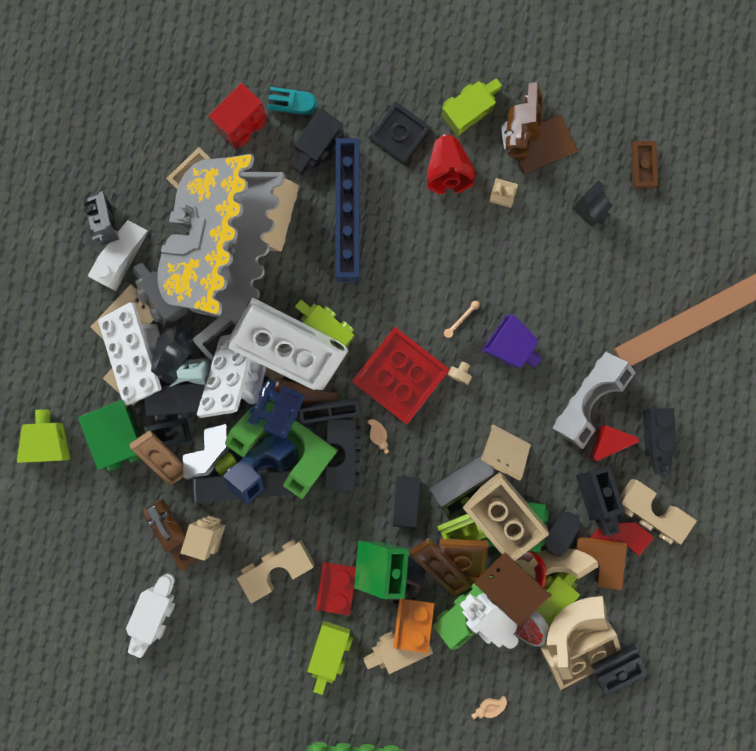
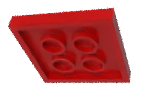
[352,327,450,425]

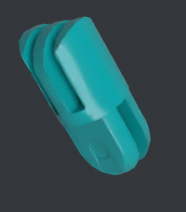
[267,87,317,115]

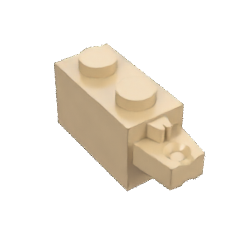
[364,632,433,674]

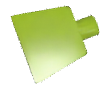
[17,409,70,463]

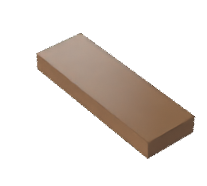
[129,431,183,486]

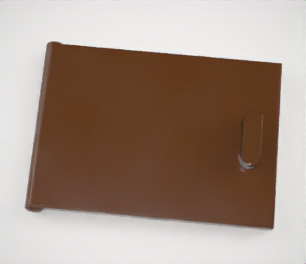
[517,114,578,175]
[474,552,552,626]

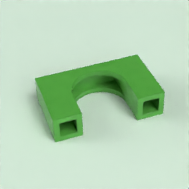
[224,396,338,499]

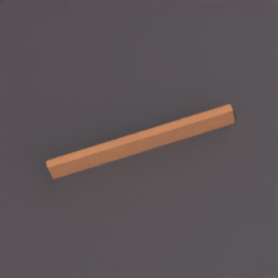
[613,274,756,366]

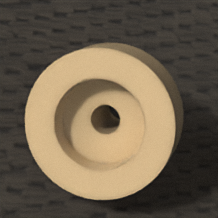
[447,362,472,385]

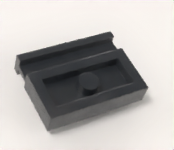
[591,644,648,696]

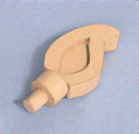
[368,419,389,454]
[472,696,507,719]

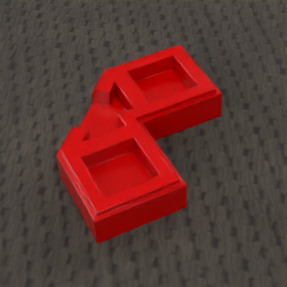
[590,522,654,555]

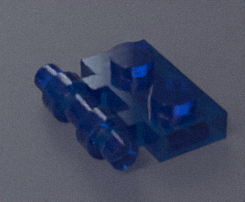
[247,379,305,440]

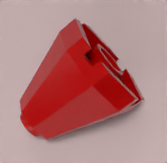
[427,134,475,194]

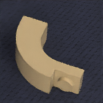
[547,596,608,680]

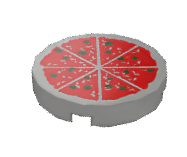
[507,611,549,646]

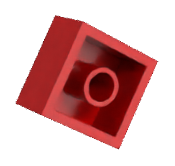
[208,83,267,150]

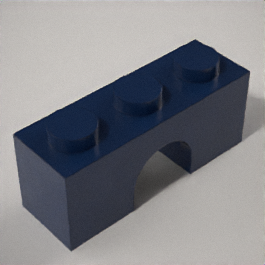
[223,430,298,505]

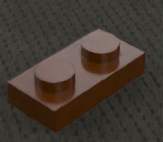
[631,141,658,189]

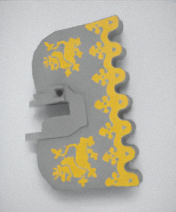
[158,154,285,322]

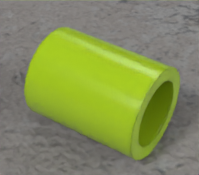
[214,451,238,476]

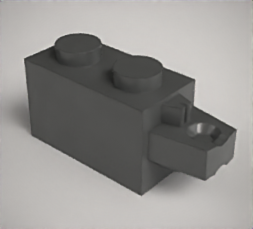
[133,263,188,327]

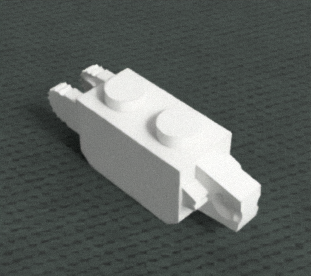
[126,573,175,658]
[460,593,519,649]

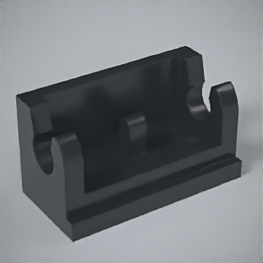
[83,191,119,248]

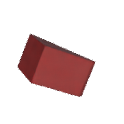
[590,425,640,461]

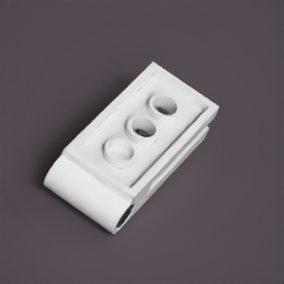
[229,297,348,390]

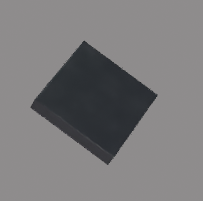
[368,101,432,165]

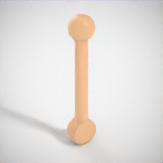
[444,301,480,338]

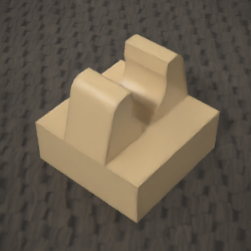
[489,178,518,208]

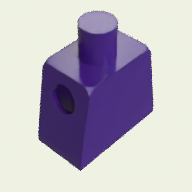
[482,314,542,368]

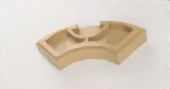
[537,548,598,579]

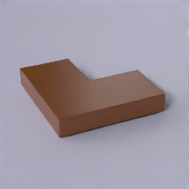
[577,537,627,590]

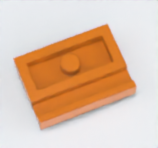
[393,599,434,653]

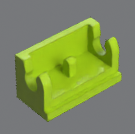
[437,514,487,540]

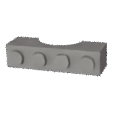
[553,352,636,449]

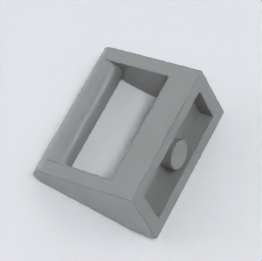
[192,318,238,362]

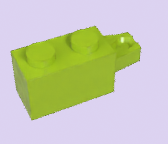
[441,78,502,136]
[295,300,355,347]
[536,572,580,629]
[307,621,353,695]

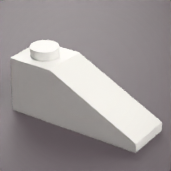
[88,220,148,291]

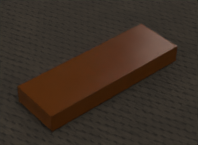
[410,538,473,597]

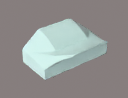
[170,358,210,387]

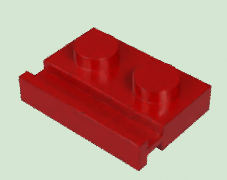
[316,562,356,615]

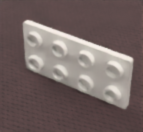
[98,302,161,406]
[197,334,266,418]

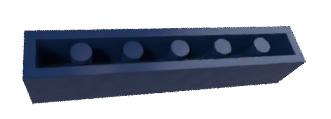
[335,138,360,282]

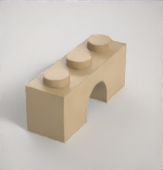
[620,479,696,545]
[181,516,226,561]
[237,539,315,603]

